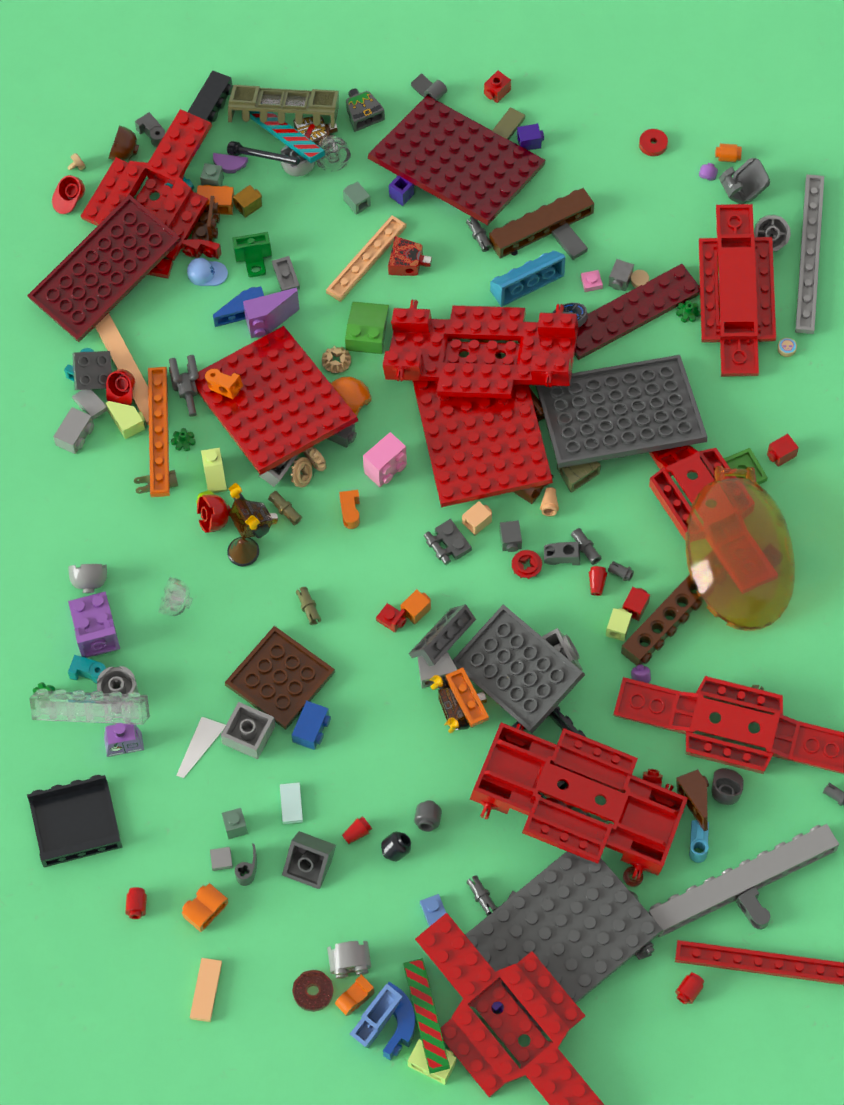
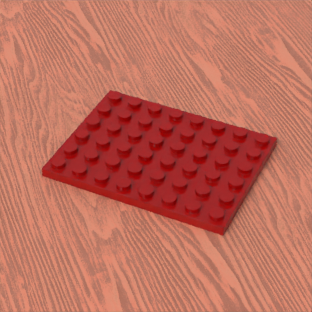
[195,326,358,475]
[412,380,553,508]

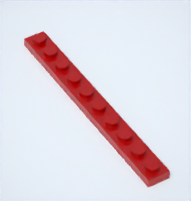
[675,940,844,985]

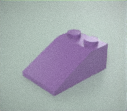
[243,287,299,338]

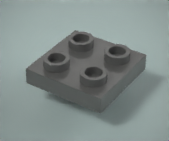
[72,351,112,390]

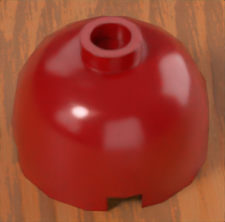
[197,494,231,533]

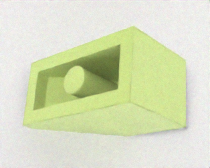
[106,401,146,440]
[201,448,227,493]

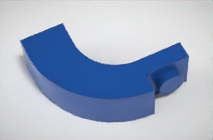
[383,982,415,1060]

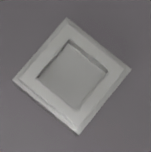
[210,847,233,871]

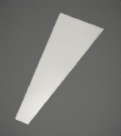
[176,717,226,778]

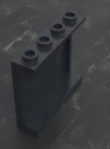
[27,775,123,867]

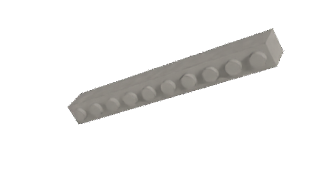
[648,824,839,938]

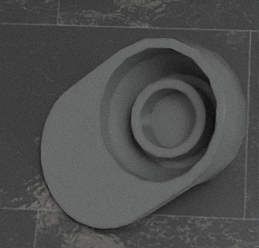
[711,768,744,805]

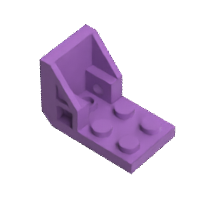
[68,591,120,658]

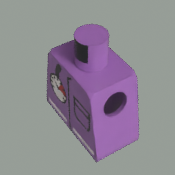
[104,722,144,757]

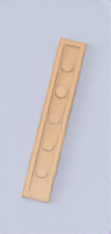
[326,215,406,302]

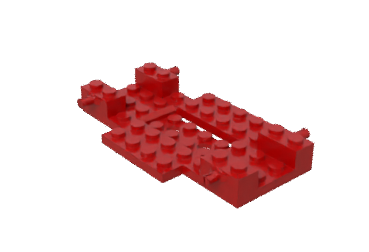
[382,299,579,399]
[470,722,688,881]

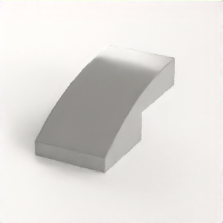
[72,390,108,420]

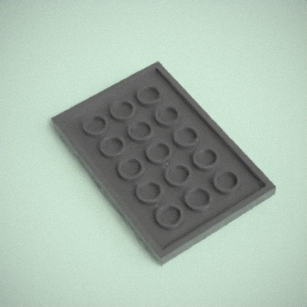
[452,604,585,733]

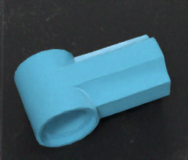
[689,820,709,863]

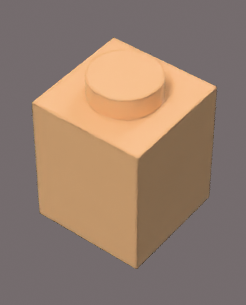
[462,501,492,535]

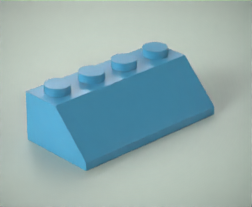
[490,251,565,307]

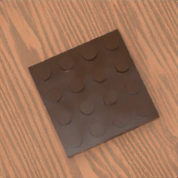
[225,626,335,730]

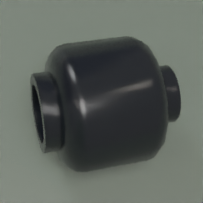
[381,831,411,862]

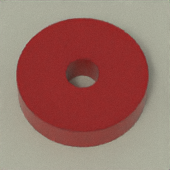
[639,129,668,156]

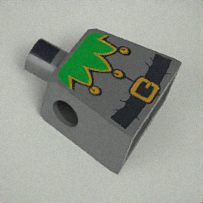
[346,88,385,132]

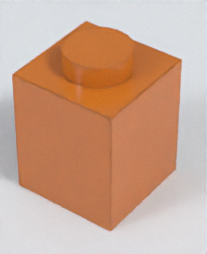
[401,589,431,624]

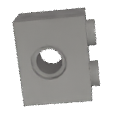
[542,628,582,671]

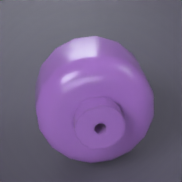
[699,163,718,181]
[631,665,651,683]

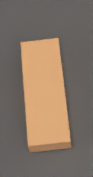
[190,958,222,1022]

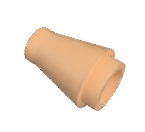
[540,487,559,516]

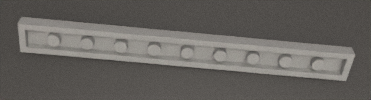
[795,174,824,334]

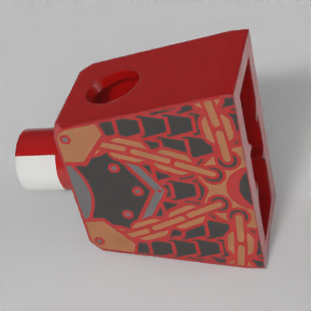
[388,236,432,276]

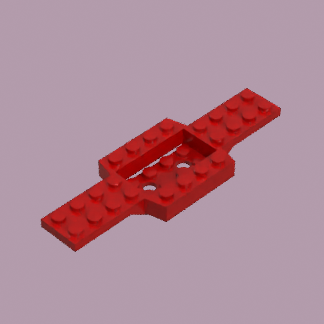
[649,445,777,594]
[613,676,844,774]

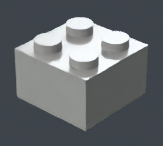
[221,702,275,759]

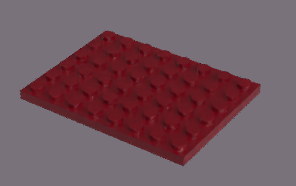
[368,95,546,226]

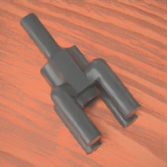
[169,355,199,417]

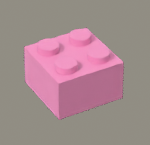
[363,432,407,487]

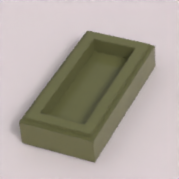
[492,107,525,140]

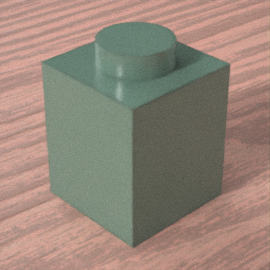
[200,163,224,186]
[343,181,371,215]
[222,808,248,839]

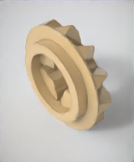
[322,345,351,373]
[303,446,326,471]
[290,457,312,487]

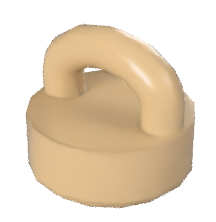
[68,153,86,171]

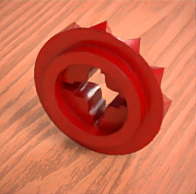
[511,550,542,579]

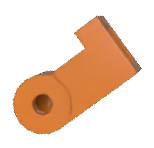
[205,369,243,399]
[339,490,360,529]
[335,974,375,1016]

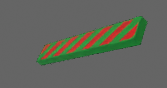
[403,958,450,1074]

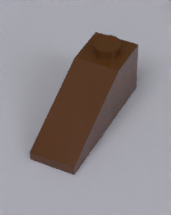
[676,769,709,831]

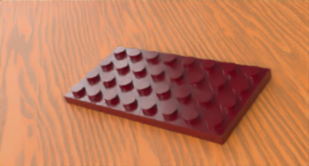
[27,194,181,342]

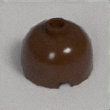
[108,125,139,161]

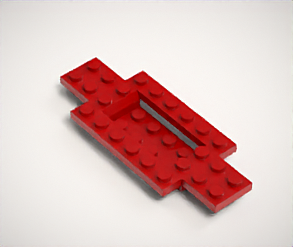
[699,204,776,377]

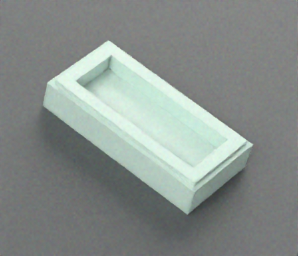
[280,782,303,824]

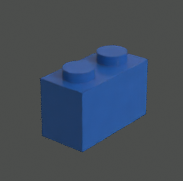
[292,701,331,750]

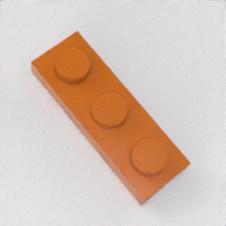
[445,668,489,728]

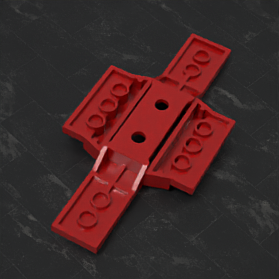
[81,109,212,261]
[415,913,604,1105]

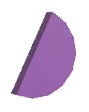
[213,153,248,173]

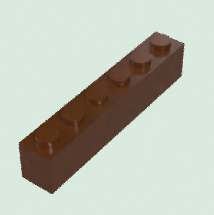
[489,188,594,258]

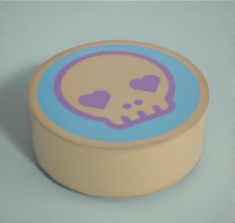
[778,338,797,357]

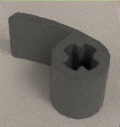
[411,73,447,101]
[235,843,257,886]

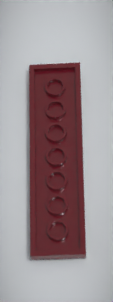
[575,264,700,360]

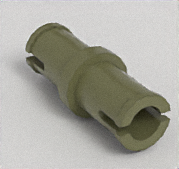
[268,491,302,525]
[296,587,321,625]

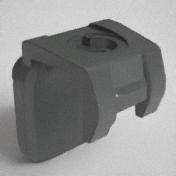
[719,158,770,204]

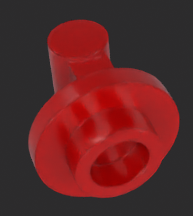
[642,769,663,787]

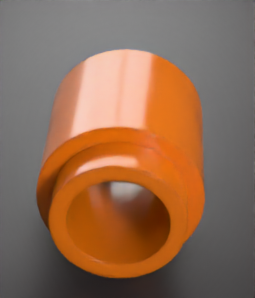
[715,143,742,162]

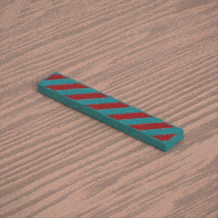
[250,111,325,164]

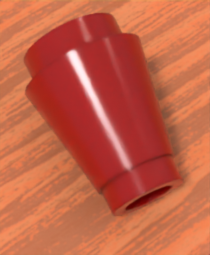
[588,566,608,596]
[342,816,372,844]

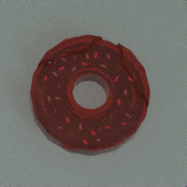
[292,970,334,1012]

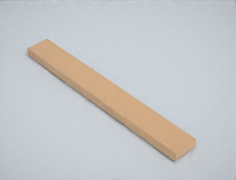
[95,313,149,425]

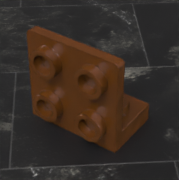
[192,196,220,242]

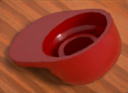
[52,175,85,214]
[106,369,136,406]

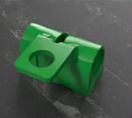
[232,232,272,278]

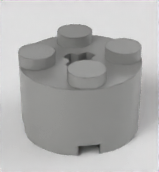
[97,666,139,712]
[327,941,371,979]

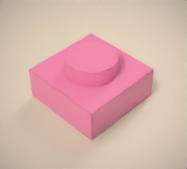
[581,270,603,292]

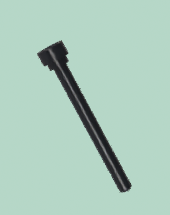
[227,141,300,165]

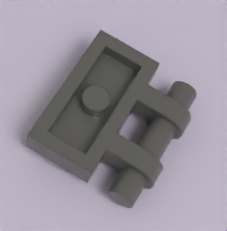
[424,519,472,565]

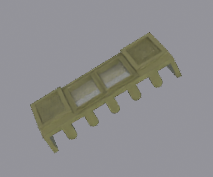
[228,85,339,128]

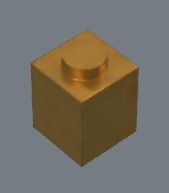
[233,185,262,218]

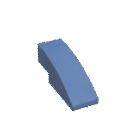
[350,983,403,1048]

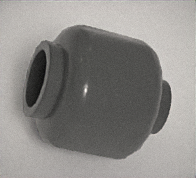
[414,800,442,832]

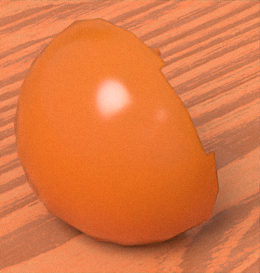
[331,377,371,416]

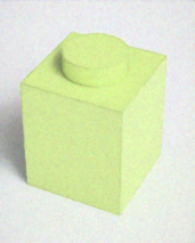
[606,608,632,641]

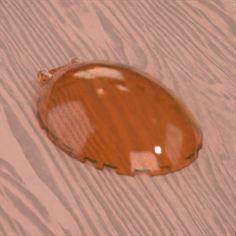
[685,466,795,631]

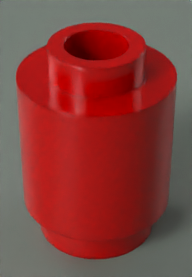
[125,887,147,919]
[675,972,704,1004]

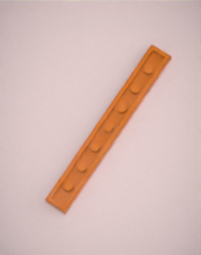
[148,367,170,497]

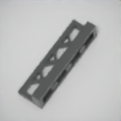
[409,604,476,666]

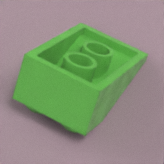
[345,302,389,354]

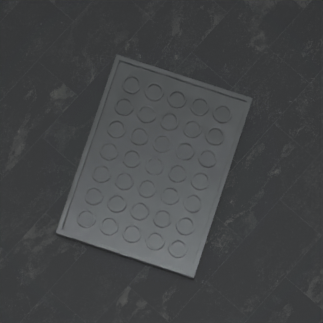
[535,355,707,468]
[465,851,663,1032]

